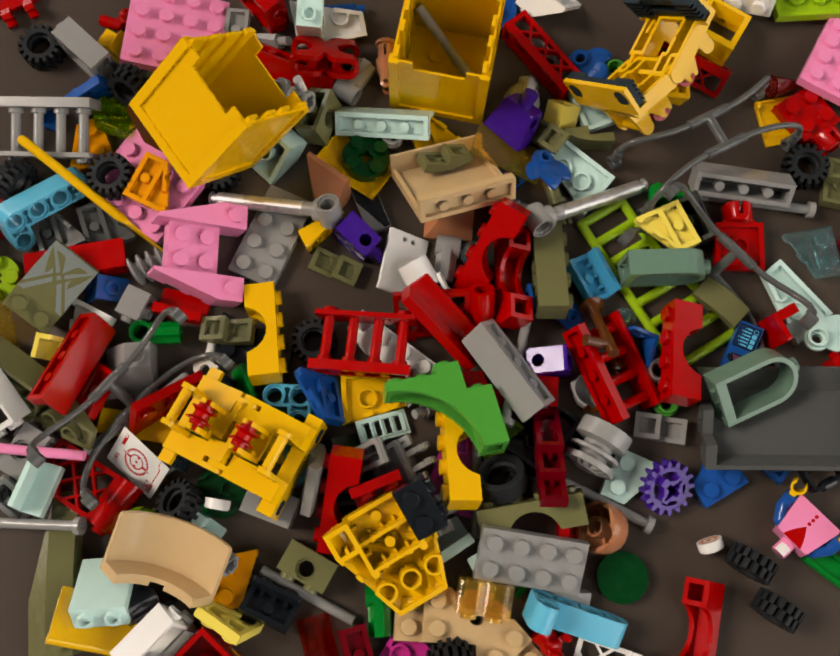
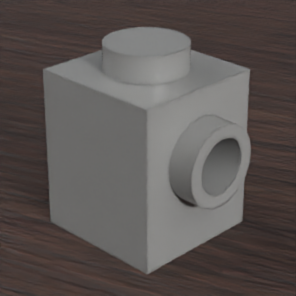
[114,284,157,325]

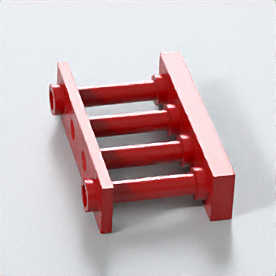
[307,306,419,379]
[562,310,661,425]

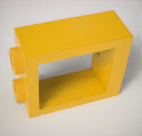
[697,0,752,66]

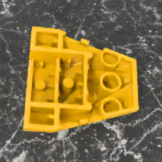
[322,487,448,616]

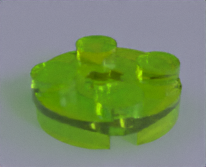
[93,96,136,139]

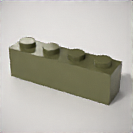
[530,222,573,319]

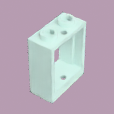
[296,0,324,38]

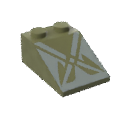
[2,239,99,334]

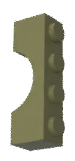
[476,485,589,534]

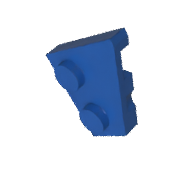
[294,367,345,427]

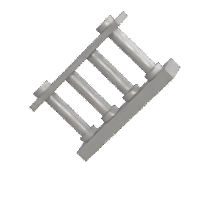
[0,96,101,164]

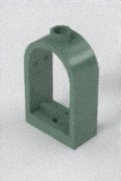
[617,248,711,288]
[703,348,800,427]

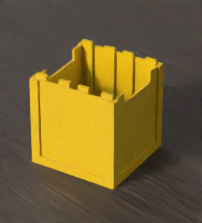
[388,0,506,125]
[129,27,310,189]

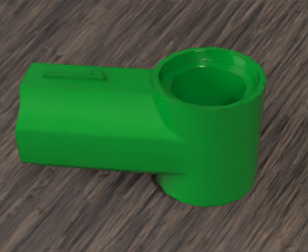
[129,320,183,345]
[365,585,392,638]

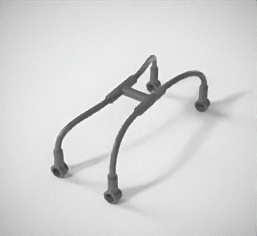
[606,75,804,216]
[616,181,819,372]
[25,306,235,511]

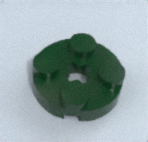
[342,135,390,182]

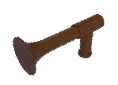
[579,297,619,358]

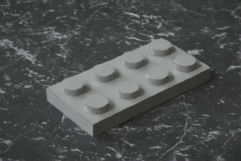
[228,185,311,286]
[473,524,590,596]

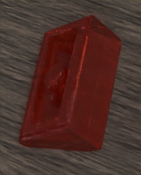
[296,612,339,656]

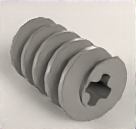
[126,247,163,286]

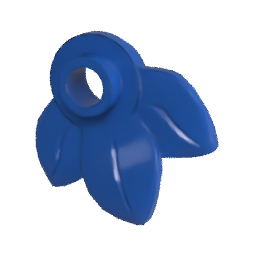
[569,47,613,79]
[526,149,571,190]

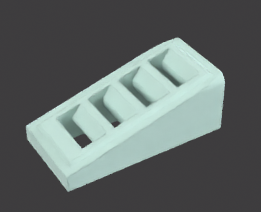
[355,408,411,444]

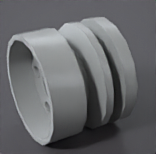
[563,414,633,480]

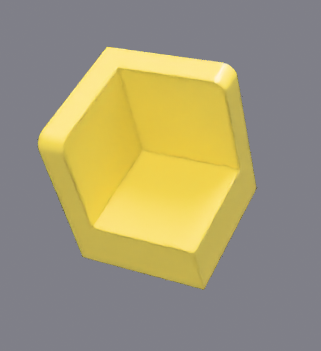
[543,99,581,130]
[30,332,64,361]

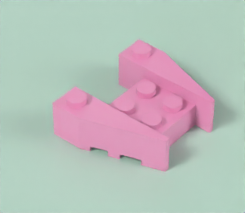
[147,202,248,308]

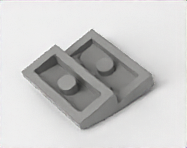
[300,443,326,517]

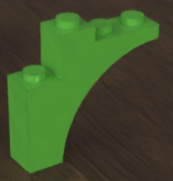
[382,360,510,456]

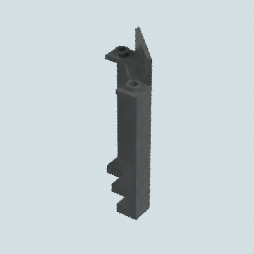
[696,366,840,471]

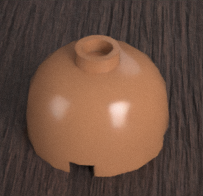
[576,500,628,555]

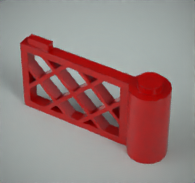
[393,283,495,341]
[45,437,144,537]

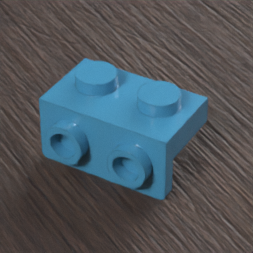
[566,247,621,300]

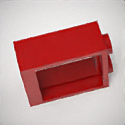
[239,0,290,34]

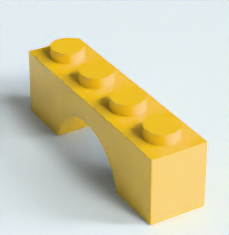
[244,281,287,386]
[435,411,483,510]

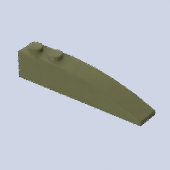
[0,335,98,450]
[28,490,83,656]

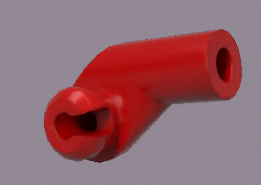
[99,8,129,31]

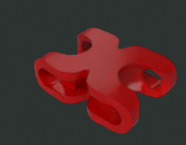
[289,35,360,80]

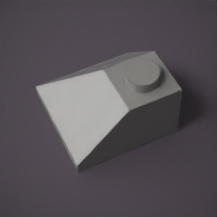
[106,341,158,400]

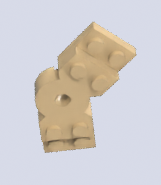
[393,587,543,656]

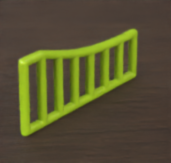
[577,199,736,366]

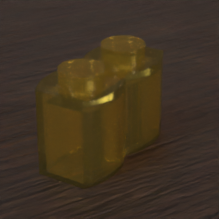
[454,576,515,624]

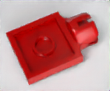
[771,88,840,156]
[712,200,765,272]

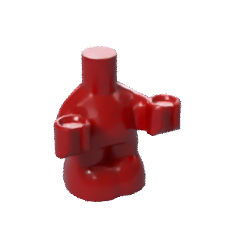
[529,629,575,656]

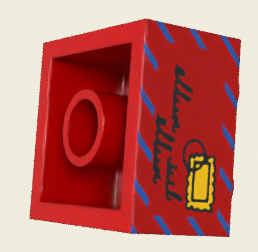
[174,626,242,656]

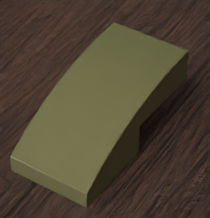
[531,118,571,155]
[564,126,615,151]
[416,144,474,173]
[819,157,840,210]
[307,246,364,287]
[691,276,750,328]
[199,315,257,345]

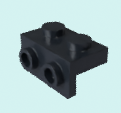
[392,472,450,541]
[238,575,302,635]

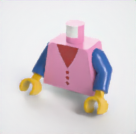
[771,477,840,559]

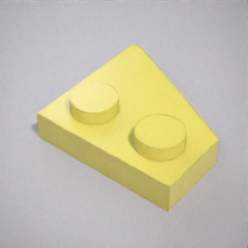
[634,199,702,249]
[193,601,264,646]

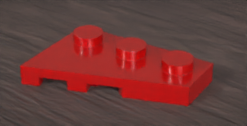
[128,370,204,435]

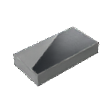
[351,190,391,233]

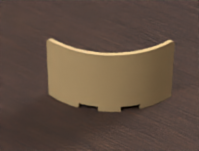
[100,510,232,608]

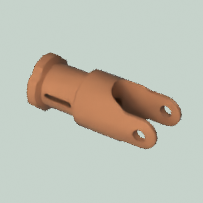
[375,37,395,95]

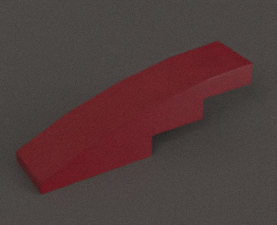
[532,409,569,508]

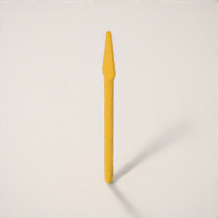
[17,135,163,252]

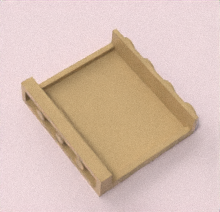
[390,133,516,223]

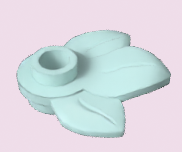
[803,308,840,352]

